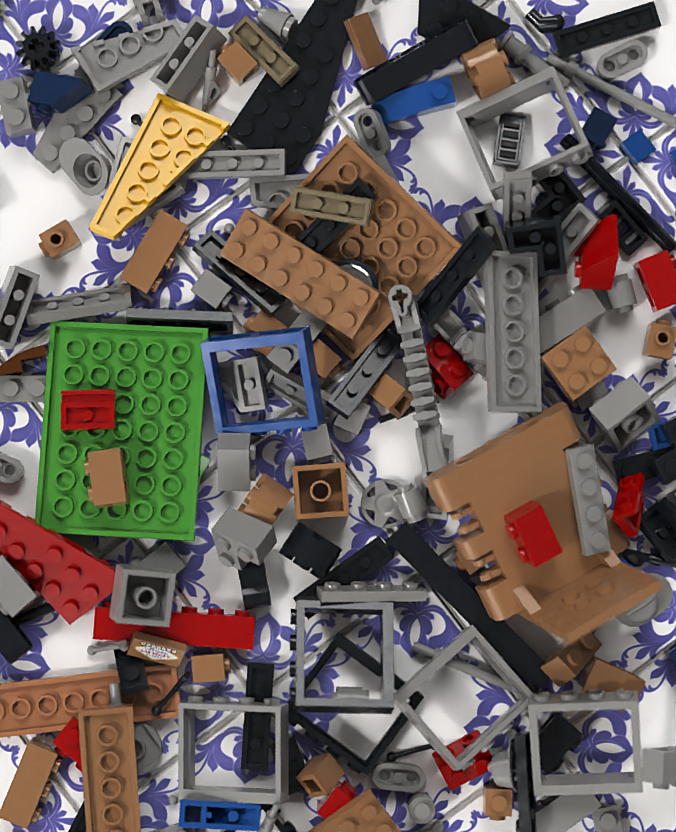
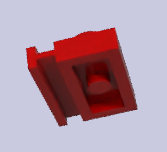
[61,389,116,431]

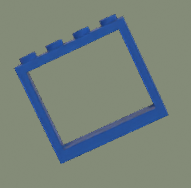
[200,326,325,436]

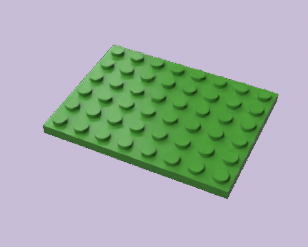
[35,321,209,541]

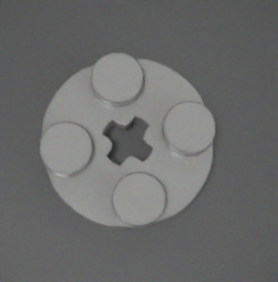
[133,721,163,775]

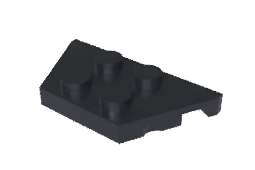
[417,0,511,58]

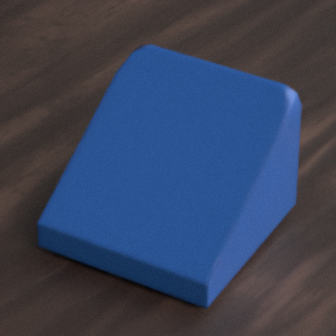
[619,129,656,166]

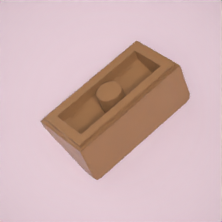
[344,12,387,71]

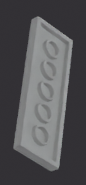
[484,251,542,413]

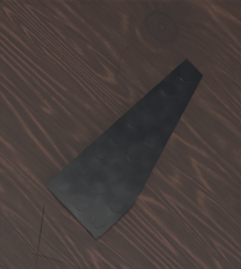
[227,0,358,175]

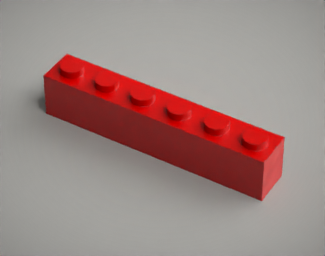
[93,601,256,650]

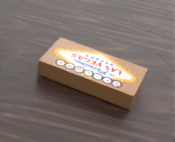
[127,631,187,668]

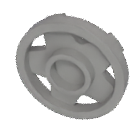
[361,479,405,529]

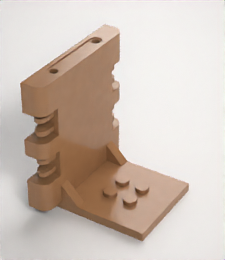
[423,401,663,644]

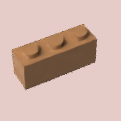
[120,209,191,296]
[0,739,63,829]

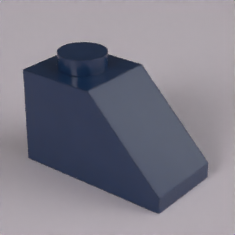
[27,71,93,115]

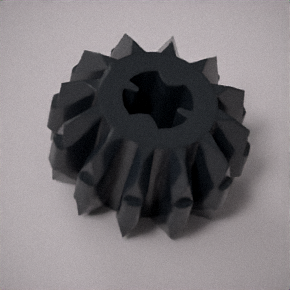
[16,26,61,71]

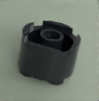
[278,522,343,581]

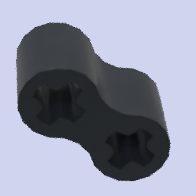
[238,560,272,610]

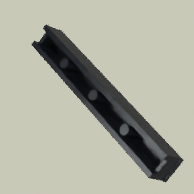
[385,522,549,691]

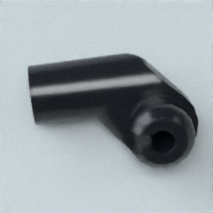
[524,8,565,34]

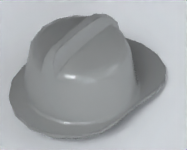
[59,137,112,196]
[616,573,672,627]
[487,740,518,792]

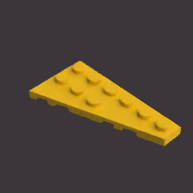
[89,93,230,241]

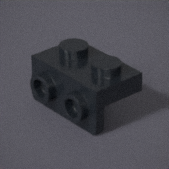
[639,497,676,563]

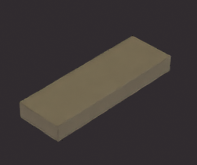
[228,15,300,87]
[289,186,374,226]

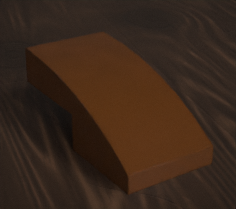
[0,344,48,376]

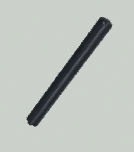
[560,134,676,253]

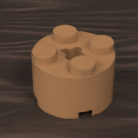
[460,37,516,100]
[237,473,294,525]

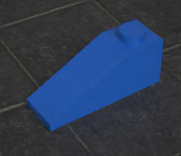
[372,76,456,125]
[178,800,261,831]

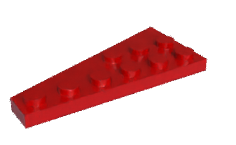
[0,500,116,625]

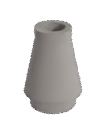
[257,6,298,39]

